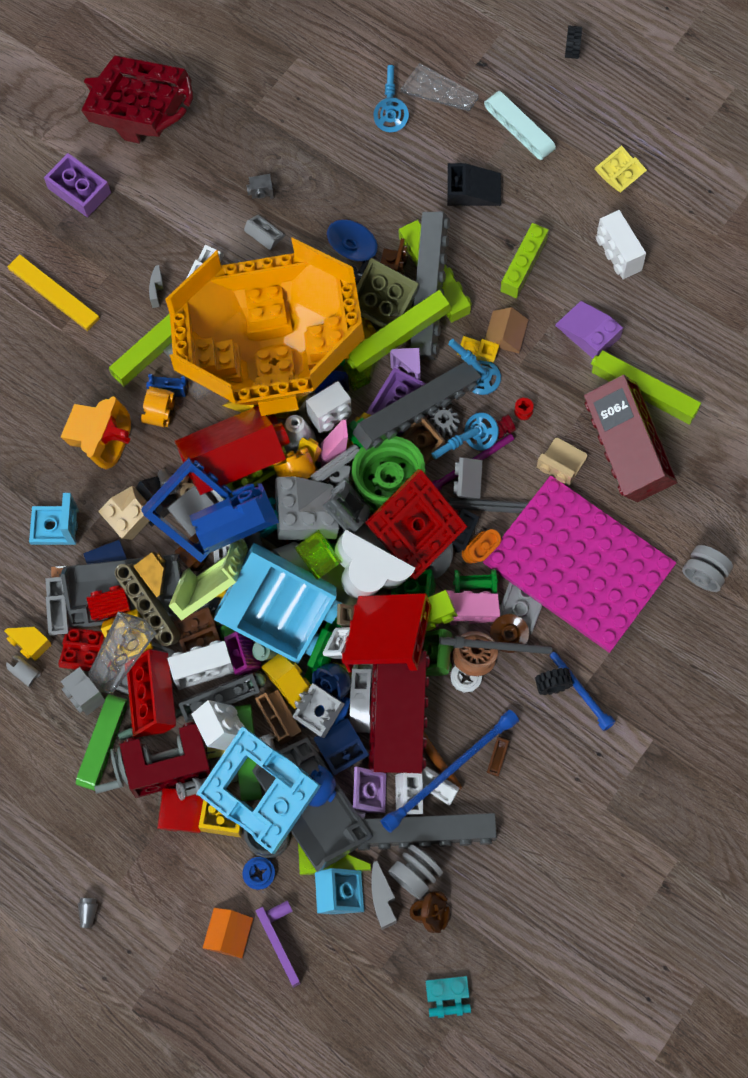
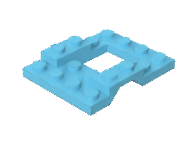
[196,726,321,854]

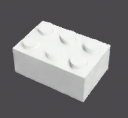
[596,210,646,279]
[167,640,234,690]

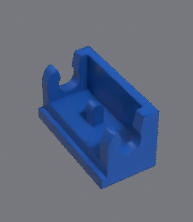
[146,374,188,397]

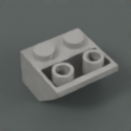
[454,457,482,500]

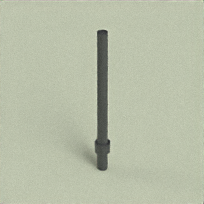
[439,636,552,654]

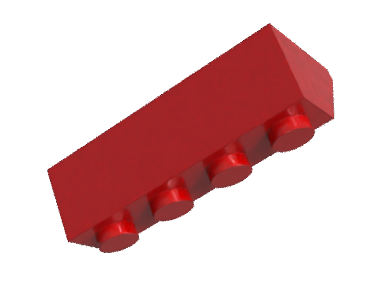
[126,649,176,738]

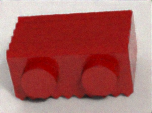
[86,585,132,621]

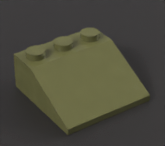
[356,258,419,328]

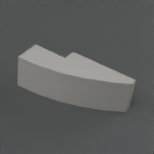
[45,577,69,636]
[372,861,397,930]

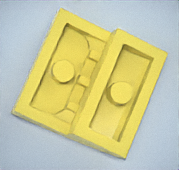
[595,146,647,193]

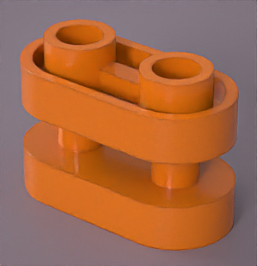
[462,529,501,564]

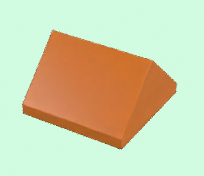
[203,908,253,959]

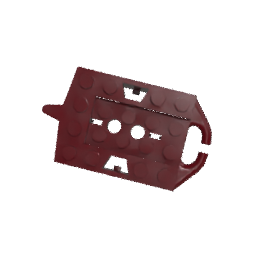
[81,55,193,144]

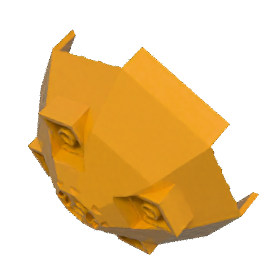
[165,237,365,416]

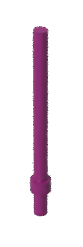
[432,434,514,491]

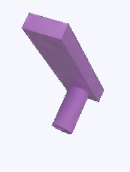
[255,901,301,988]

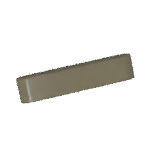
[115,563,180,646]

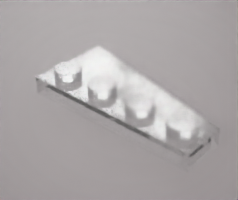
[401,63,479,111]

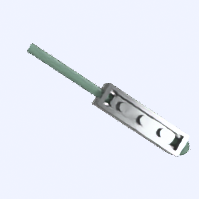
[117,672,266,741]

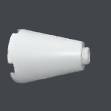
[282,415,316,453]

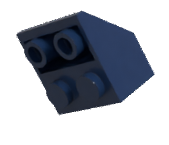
[313,718,369,775]

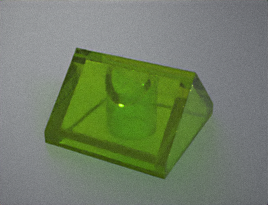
[294,530,342,580]

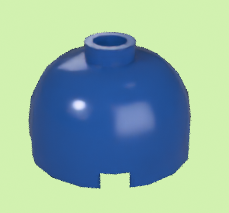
[308,765,337,807]

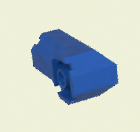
[189,484,279,554]

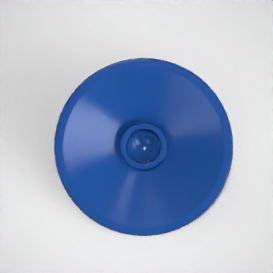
[327,220,378,261]

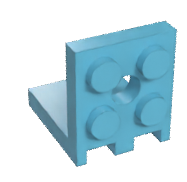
[29,493,79,545]

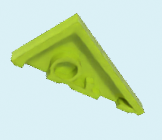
[298,843,371,875]

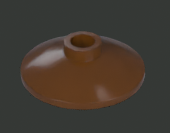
[490,614,529,653]

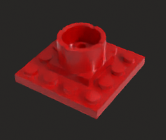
[365,469,467,580]

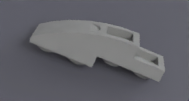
[350,664,373,733]

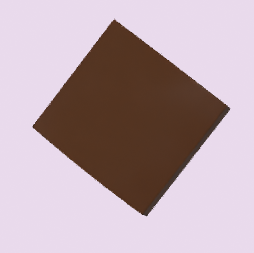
[174,607,222,653]

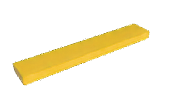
[7,254,100,331]

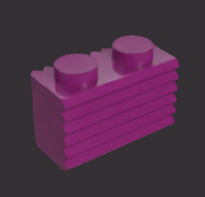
[224,632,261,675]

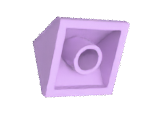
[390,348,420,380]
[353,767,386,813]

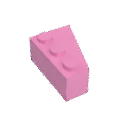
[435,590,500,627]

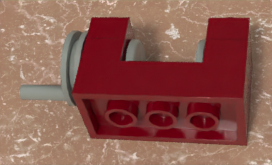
[94,722,212,798]

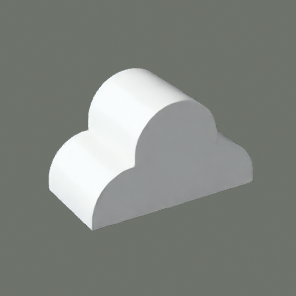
[335,530,415,600]

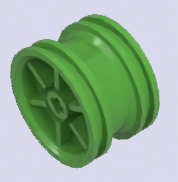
[352,436,426,516]

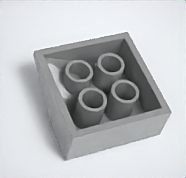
[275,477,339,540]

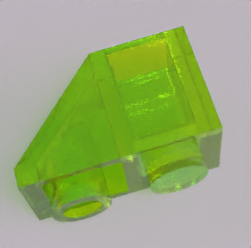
[342,362,376,391]

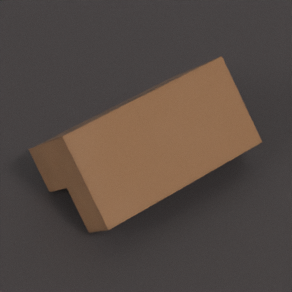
[255,690,302,746]

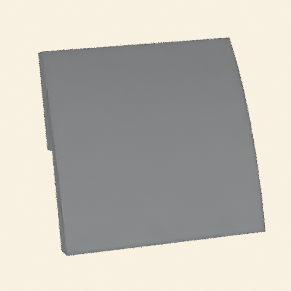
[167,486,214,537]

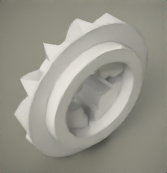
[450,665,482,693]

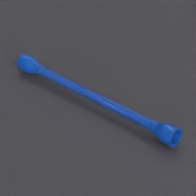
[380,710,519,833]

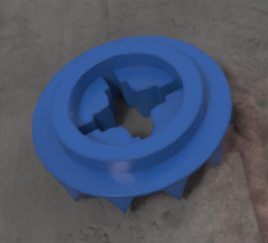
[242,857,275,890]

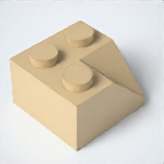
[98,486,150,540]

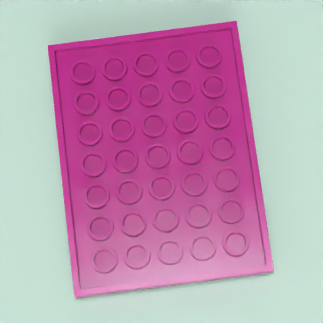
[483,475,676,653]

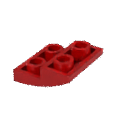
[58,627,105,672]
[157,788,204,834]

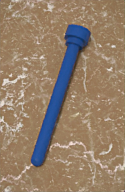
[550,652,616,731]

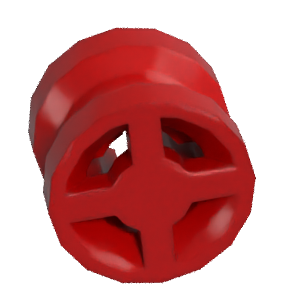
[514,397,534,421]

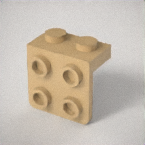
[537,438,587,486]

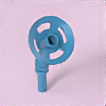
[373,65,409,132]
[448,339,501,395]
[431,413,499,459]

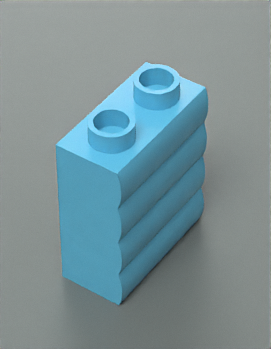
[214,543,342,664]

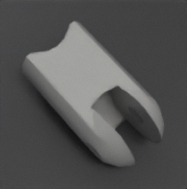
[6,655,41,687]

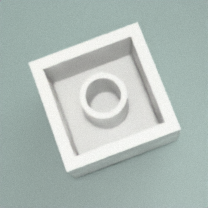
[306,381,352,433]
[191,700,245,750]

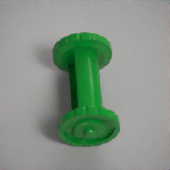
[453,569,498,594]

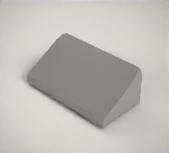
[244,215,285,250]

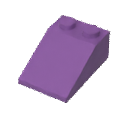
[555,301,623,359]

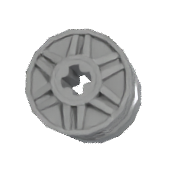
[388,845,443,900]

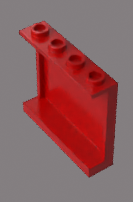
[342,593,431,672]

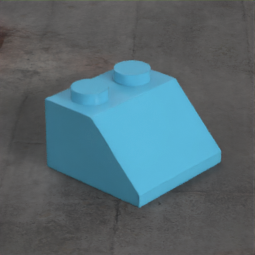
[315,868,364,914]

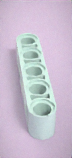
[484,91,556,160]

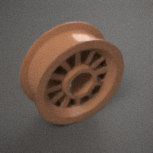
[453,631,498,676]

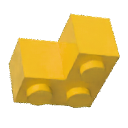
[261,654,311,709]
[199,800,242,838]

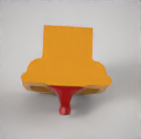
[61,396,131,469]

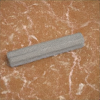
[310,444,360,482]

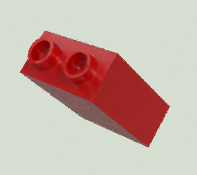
[174,406,290,495]

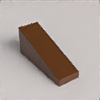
[487,736,510,777]

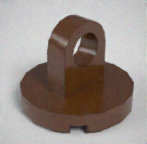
[410,891,450,933]

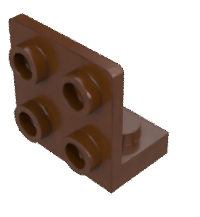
[380,238,408,275]

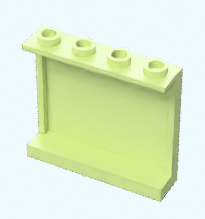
[169,539,248,621]

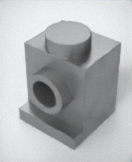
[246,174,274,199]

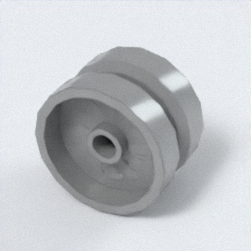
[682,545,733,592]

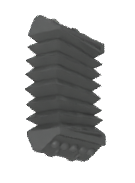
[323,478,371,533]

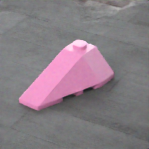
[317,420,348,468]

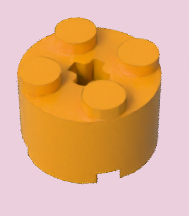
[141,386,175,427]
[273,447,316,479]

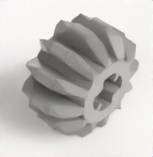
[428,407,460,439]

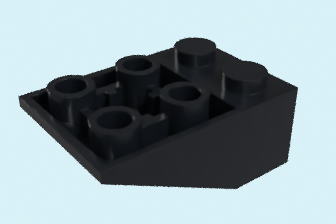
[447,163,501,206]

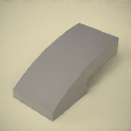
[149,265,164,308]

